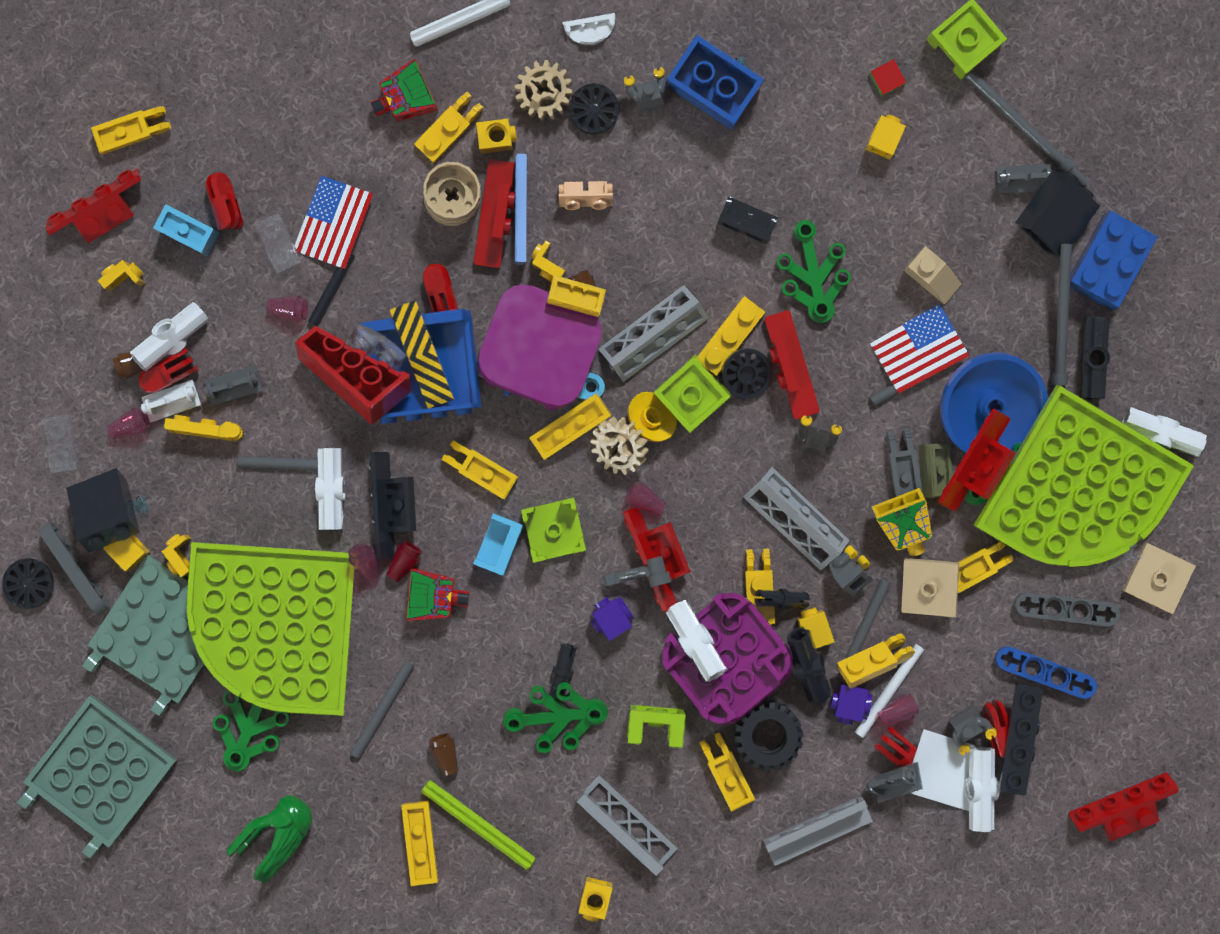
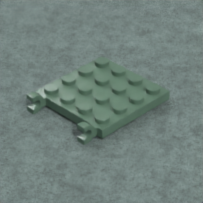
[82,554,204,716]
[17,695,177,858]

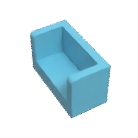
[153,204,219,256]
[473,513,524,576]

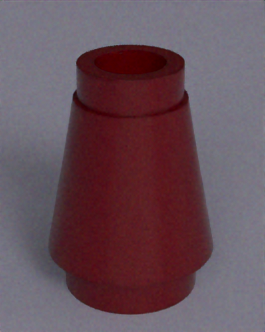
[386,540,422,582]

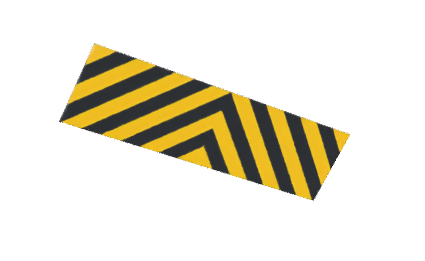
[390,300,454,408]

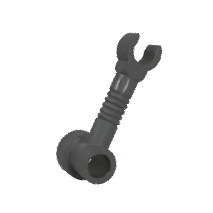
[602,556,671,587]

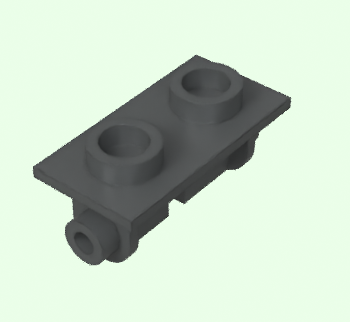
[997,164,1052,194]
[203,365,263,406]
[866,762,923,803]

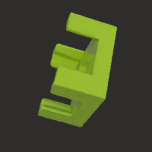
[926,0,1007,80]
[654,354,731,433]
[521,498,586,563]
[627,705,685,748]

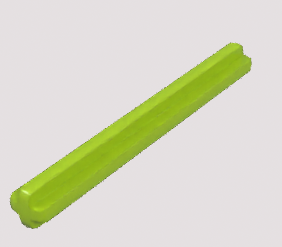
[421,780,535,870]

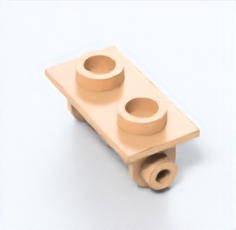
[559,181,613,210]

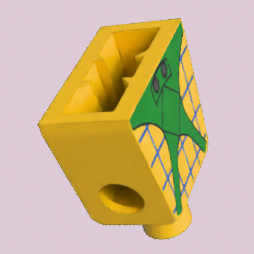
[872,488,932,556]

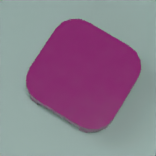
[477,284,602,411]
[662,593,793,725]

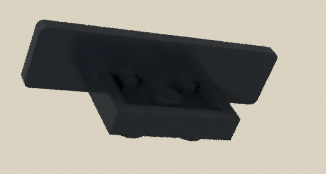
[369,452,416,560]
[998,684,1043,796]

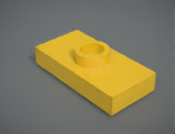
[546,275,606,317]

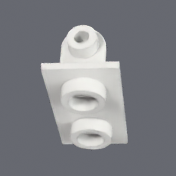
[141,380,201,423]

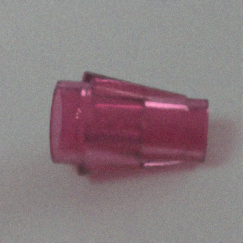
[266,295,309,322]
[107,408,150,439]
[624,481,666,516]
[349,543,380,582]
[877,693,920,727]

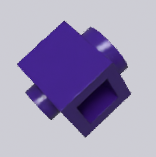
[590,597,635,641]
[830,682,872,725]

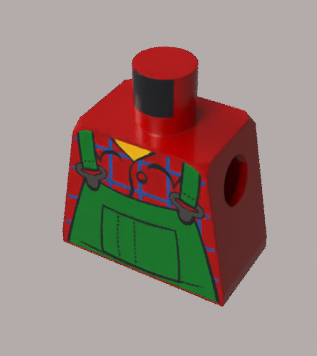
[370,59,438,122]
[406,568,470,621]

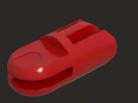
[205,172,243,230]
[423,264,458,313]
[139,347,199,393]
[983,700,1009,758]
[874,726,917,768]

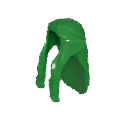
[227,795,313,883]

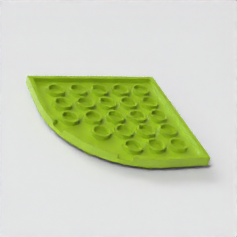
[974,385,1194,567]
[187,542,356,716]

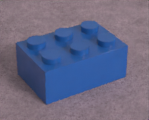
[666,35,764,130]
[1070,210,1158,310]

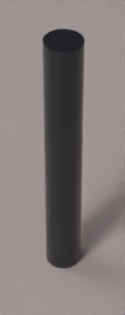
[308,254,355,326]

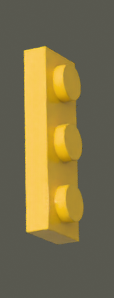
[698,296,765,376]
[529,392,612,460]
[401,800,439,886]

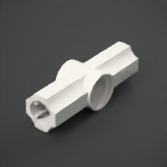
[130,302,208,372]
[1122,407,1207,457]
[315,448,345,530]
[666,600,727,682]
[964,746,1000,832]

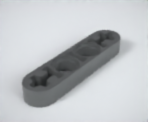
[39,521,111,615]
[1013,592,1120,626]

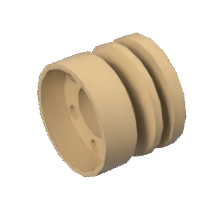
[423,162,480,226]

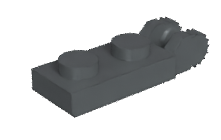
[887,428,923,497]

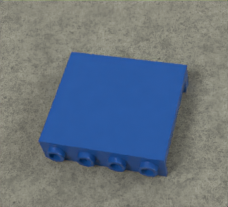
[361,309,481,424]

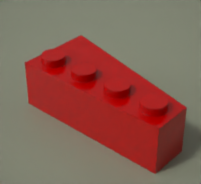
[295,326,412,425]

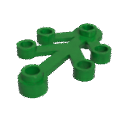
[776,220,851,323]
[503,682,608,753]
[213,690,291,771]

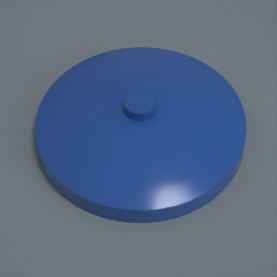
[940,352,1048,453]

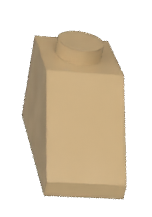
[904,246,962,305]

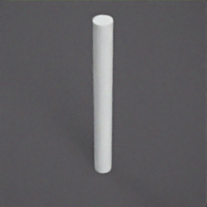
[855,644,924,738]

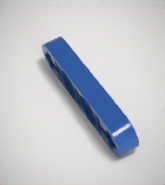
[994,646,1097,699]

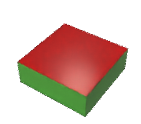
[869,59,906,96]

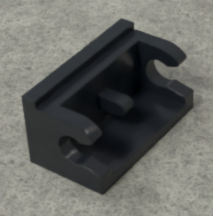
[717,196,778,244]

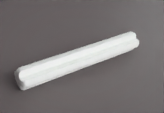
[410,0,510,46]

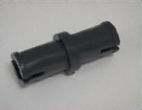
[754,589,810,610]
[549,643,578,699]

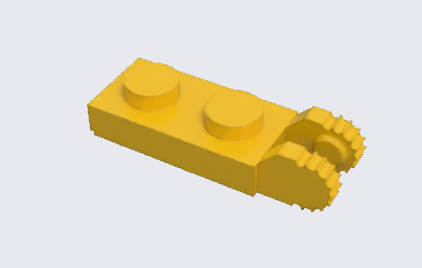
[414,92,484,163]
[91,106,171,155]
[164,415,244,441]
[441,440,518,500]
[958,541,1014,593]
[745,549,775,624]
[836,633,915,688]
[699,732,755,812]

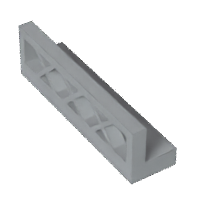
[598,285,708,382]
[743,467,850,570]
[577,775,678,876]
[763,796,873,866]

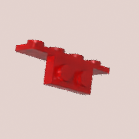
[474,159,515,268]
[46,168,141,243]
[764,310,820,419]
[938,409,1016,511]
[623,506,691,612]
[1069,772,1179,842]

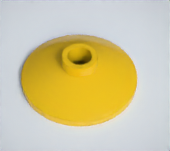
[628,392,677,442]

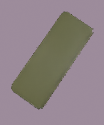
[918,443,952,498]

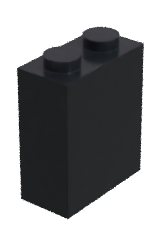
[1015,170,1100,258]
[66,468,140,553]

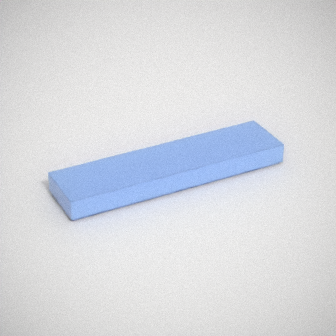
[515,154,527,265]

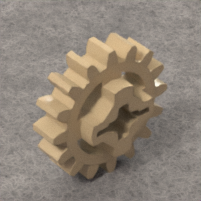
[515,60,574,120]
[590,417,649,475]

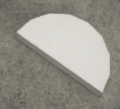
[562,13,615,45]

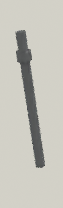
[966,70,1089,187]
[1051,244,1072,388]

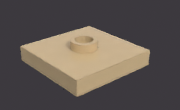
[1122,543,1196,614]
[901,558,960,617]

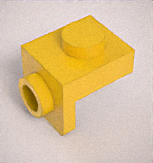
[531,241,566,282]
[98,260,145,292]
[161,534,191,577]

